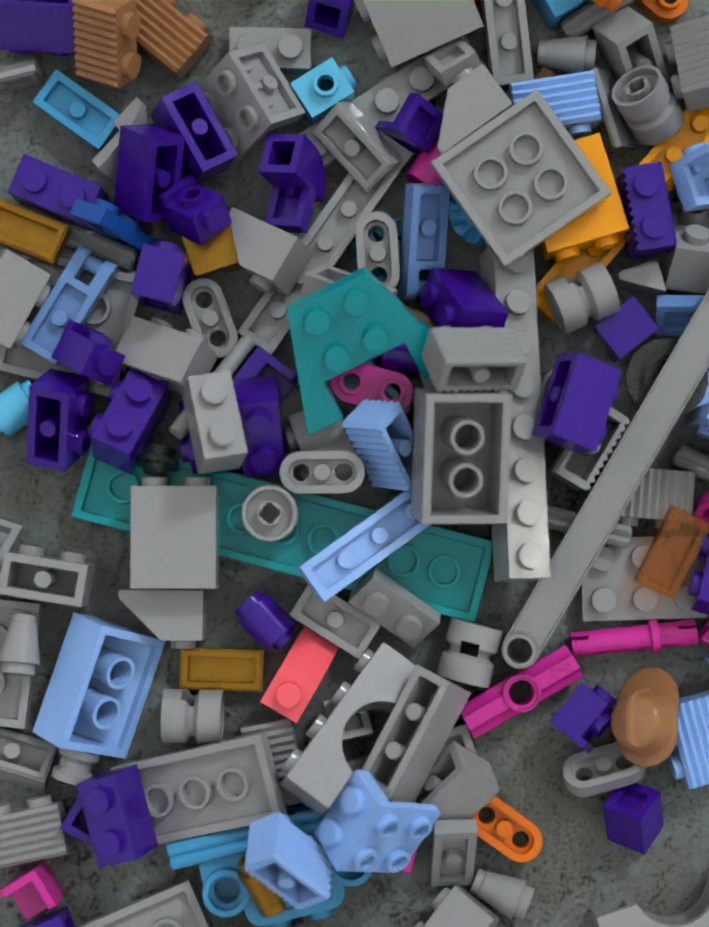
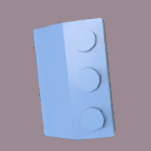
[32,612,166,759]

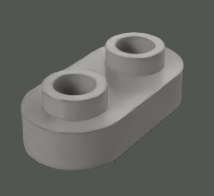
[355,211,400,289]
[183,278,239,360]
[279,451,365,494]
[562,741,646,797]

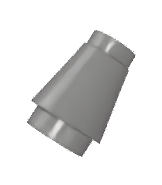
[537,35,598,74]
[0,613,41,676]
[470,869,535,920]

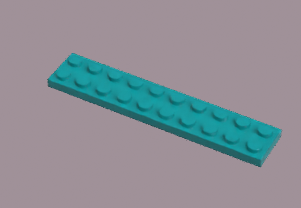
[71,444,493,623]

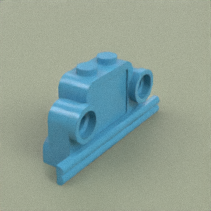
[166,796,372,927]

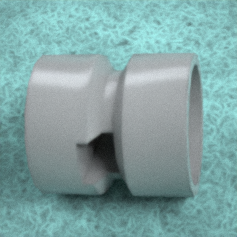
[611,65,684,146]
[544,262,620,335]
[242,485,299,541]
[436,617,504,688]
[160,688,225,744]

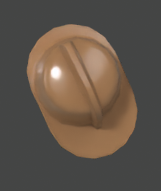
[611,667,679,767]

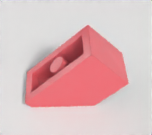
[260,625,339,723]

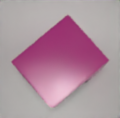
[0,859,66,920]

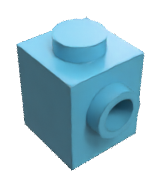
[290,57,357,126]

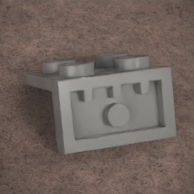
[200,42,306,165]

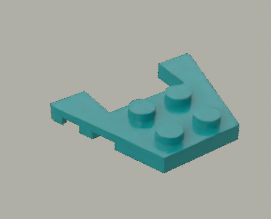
[286,267,430,435]

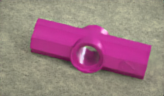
[461,644,583,738]

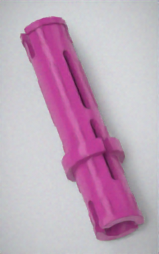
[569,619,698,658]

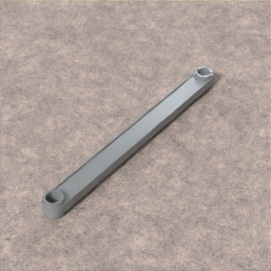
[501,289,709,669]

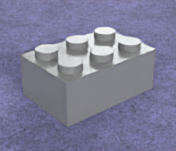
[411,388,512,524]

